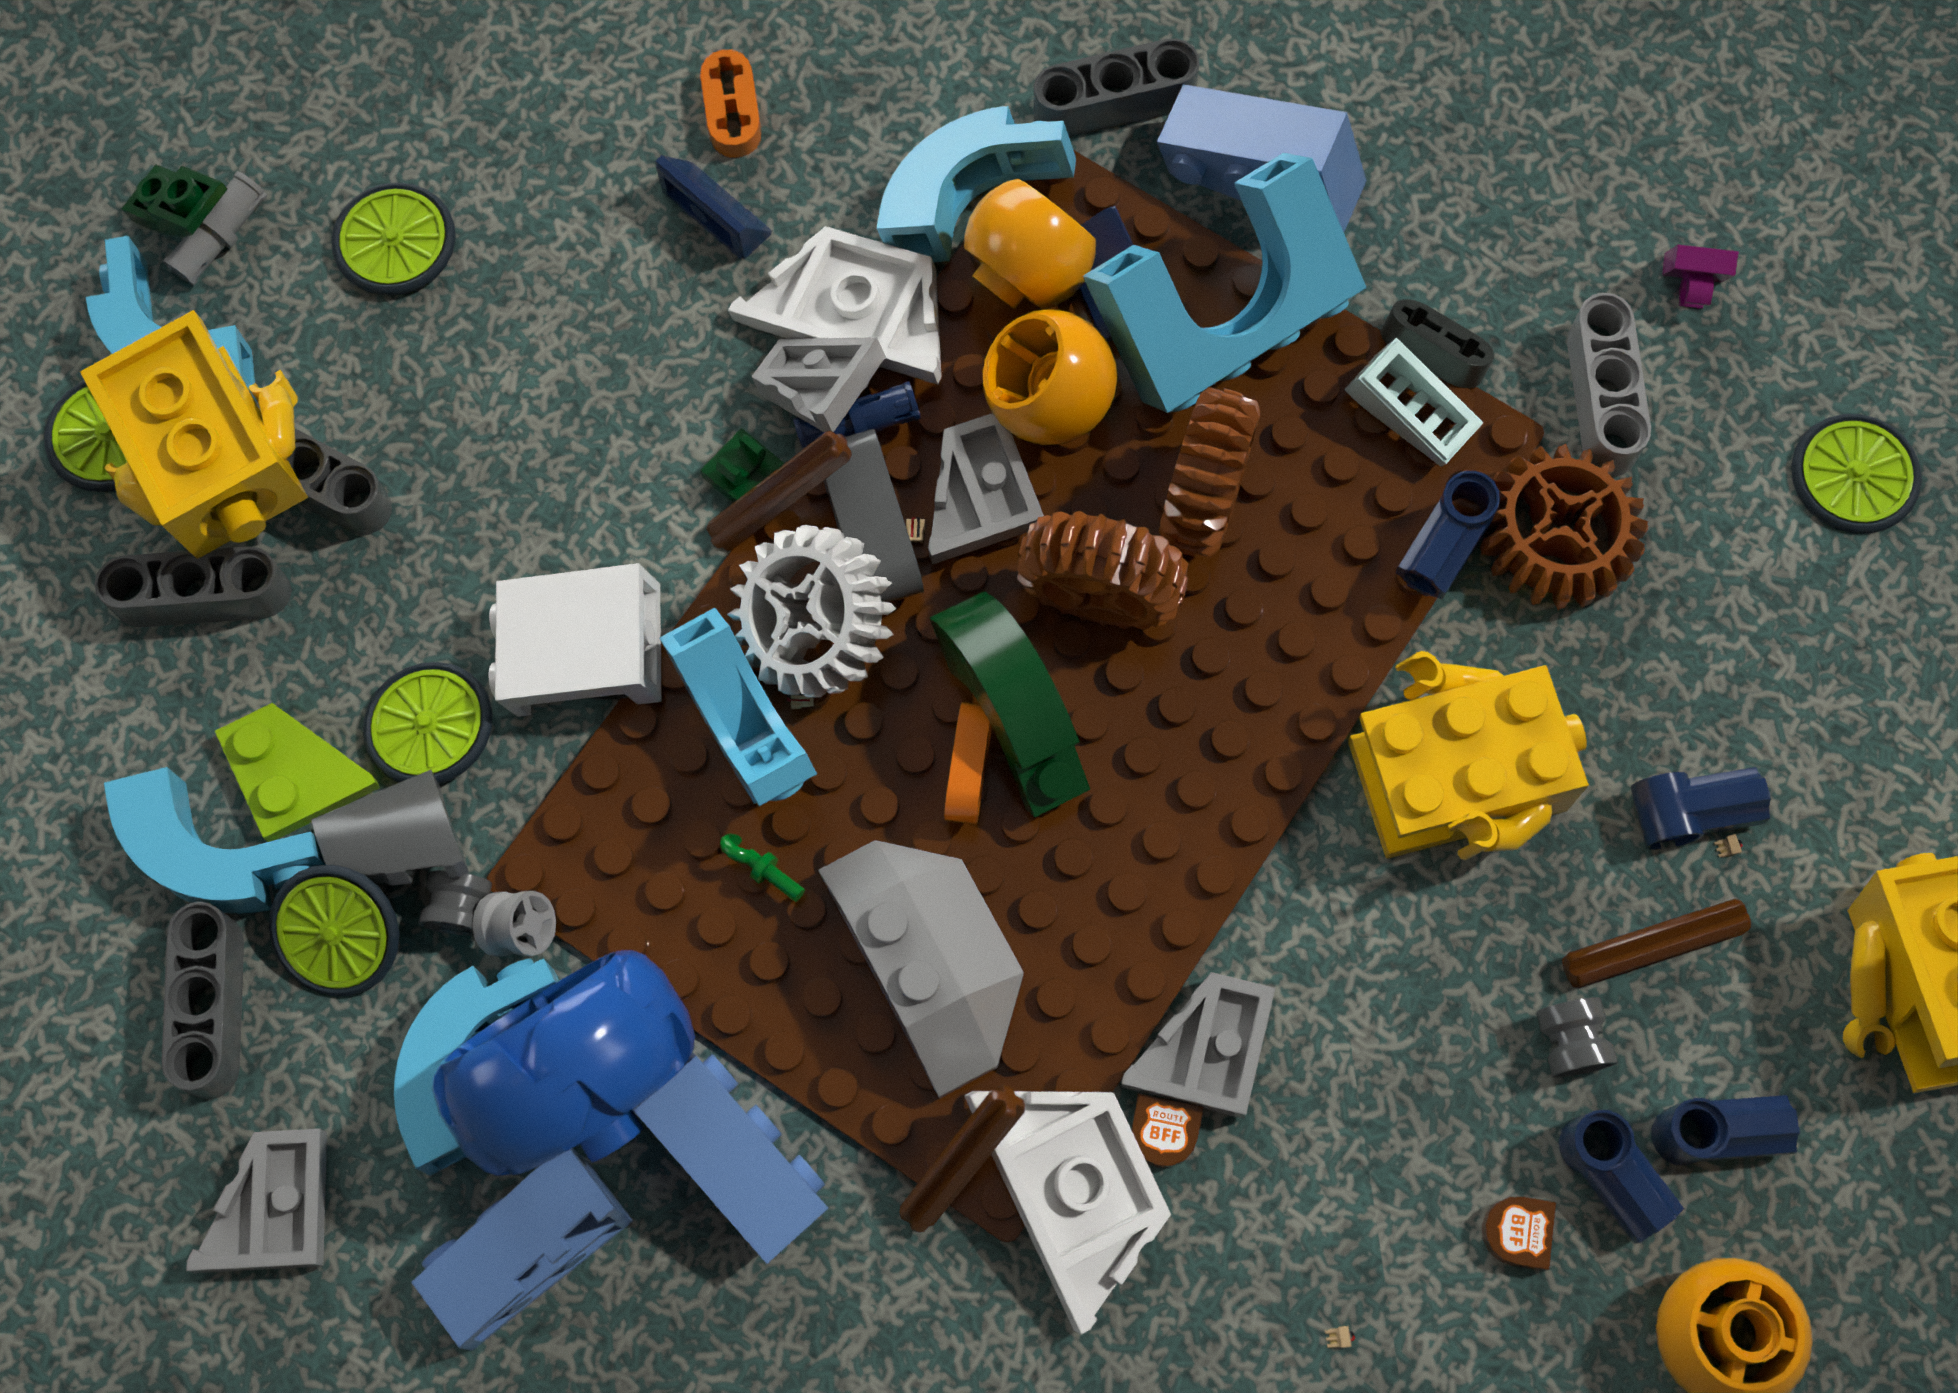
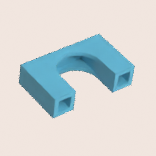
[1083,153,1367,413]

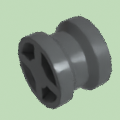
[418,870,492,937]

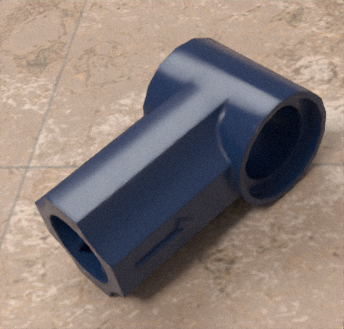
[1396,471,1500,600]
[1630,767,1771,850]
[1651,1095,1800,1166]
[1559,1110,1684,1244]

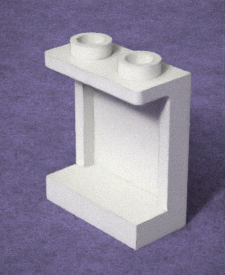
[489,563,661,717]

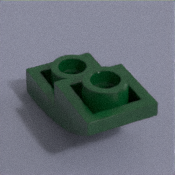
[121,164,228,237]

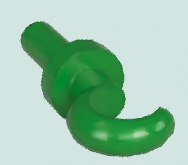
[720,833,805,902]

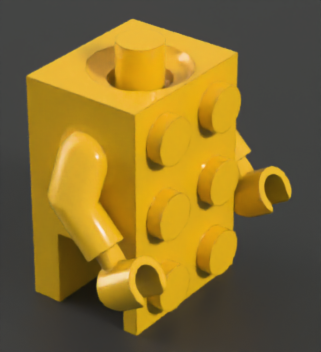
[80,310,308,559]
[1348,651,1589,860]
[1843,853,1958,1093]

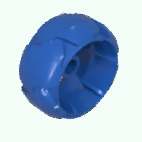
[432,950,695,1176]

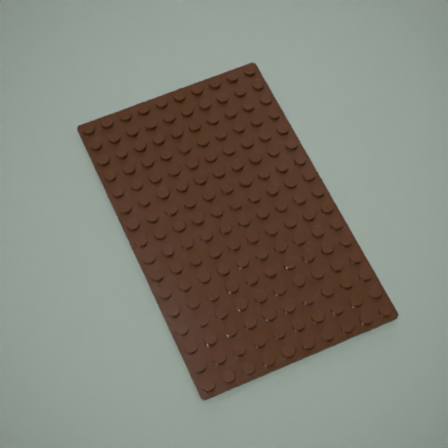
[487,150,1544,1243]

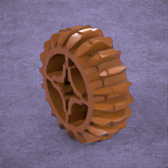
[1159,387,1260,558]
[1480,443,1648,610]
[1017,511,1189,630]

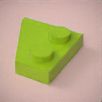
[215,703,380,842]

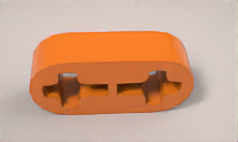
[700,49,762,158]
[944,702,992,824]

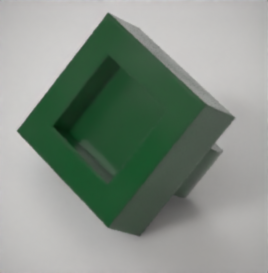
[700,428,785,503]

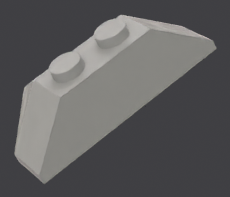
[818,840,1024,1099]

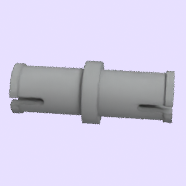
[163,171,268,286]

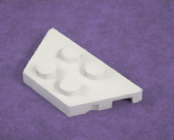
[728,226,942,385]
[964,1091,1171,1334]

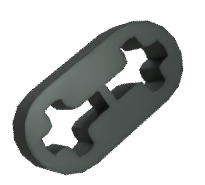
[1381,299,1495,388]

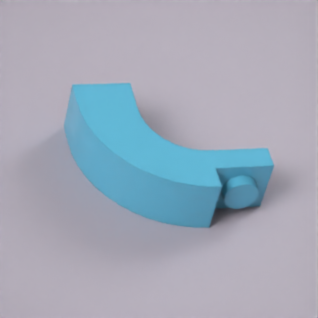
[877,106,1076,262]
[86,236,257,403]
[659,608,817,806]
[104,767,326,914]
[394,958,559,1176]

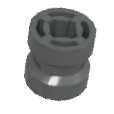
[1536,997,1618,1078]

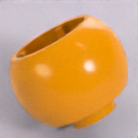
[964,179,1096,310]
[983,309,1117,445]
[1656,1258,1813,1393]

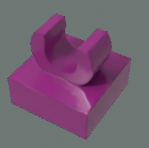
[1663,244,1739,309]

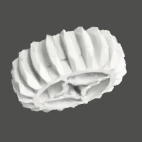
[727,525,897,697]

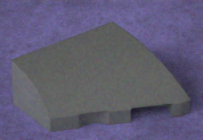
[311,770,469,886]

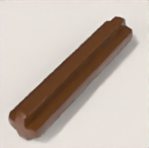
[706,431,852,551]
[1562,899,1751,988]
[899,1085,1025,1233]

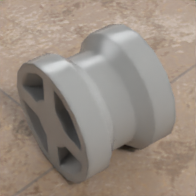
[472,891,556,957]

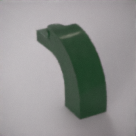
[929,591,1091,818]

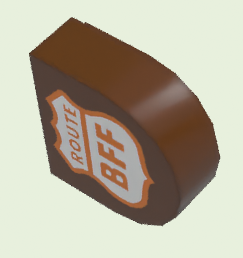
[1131,1094,1203,1168]
[1482,1197,1556,1272]

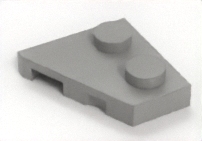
[752,337,886,432]
[928,413,1044,565]
[1121,972,1275,1119]
[186,1129,327,1273]

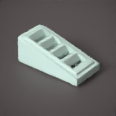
[1344,338,1483,467]

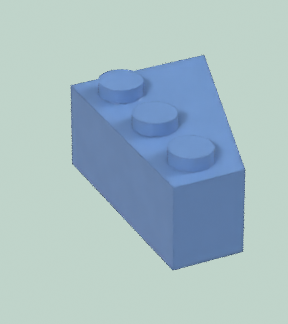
[1157,84,1366,232]
[633,1052,828,1264]
[411,1148,633,1351]

